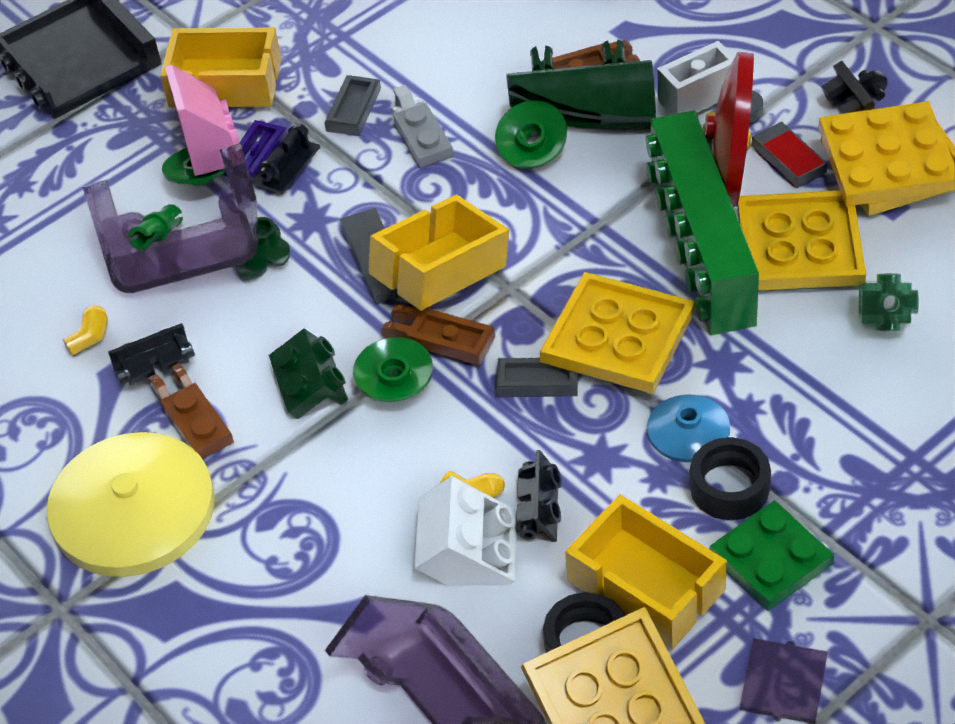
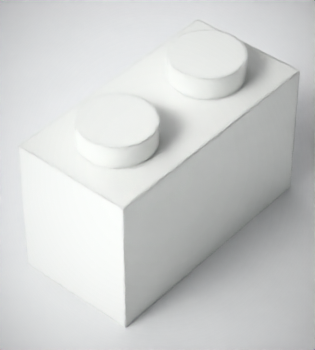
[657,41,735,115]

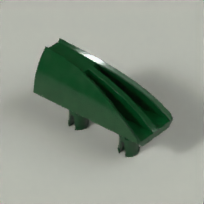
[506,39,656,129]

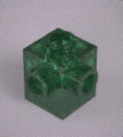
[858,273,919,331]

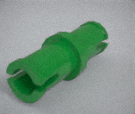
[128,204,183,250]

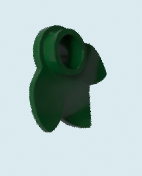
[215,217,291,280]

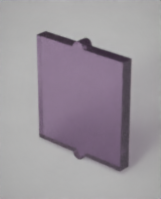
[740,638,828,724]

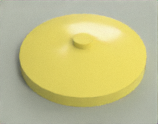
[47,432,215,577]

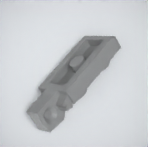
[392,85,454,168]

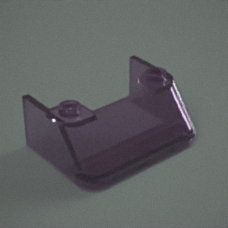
[83,143,258,293]
[325,595,546,724]

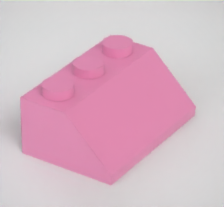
[165,65,241,176]

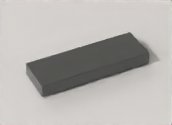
[340,208,401,304]

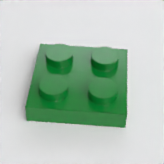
[709,500,834,611]

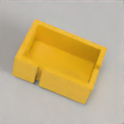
[160,27,282,107]
[369,194,510,311]
[565,494,727,650]

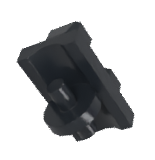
[821,60,888,114]

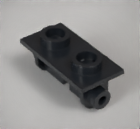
[251,124,320,194]
[108,323,195,386]
[516,450,562,542]

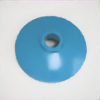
[647,394,730,463]

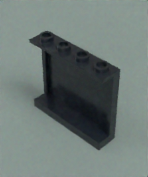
[0,0,162,119]

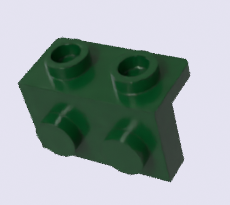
[268,328,348,419]

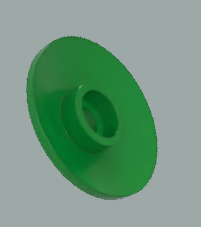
[495,100,567,169]
[162,148,231,186]
[353,337,433,402]

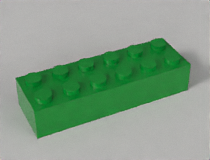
[645,110,759,335]

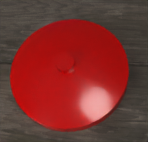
[705,52,754,207]

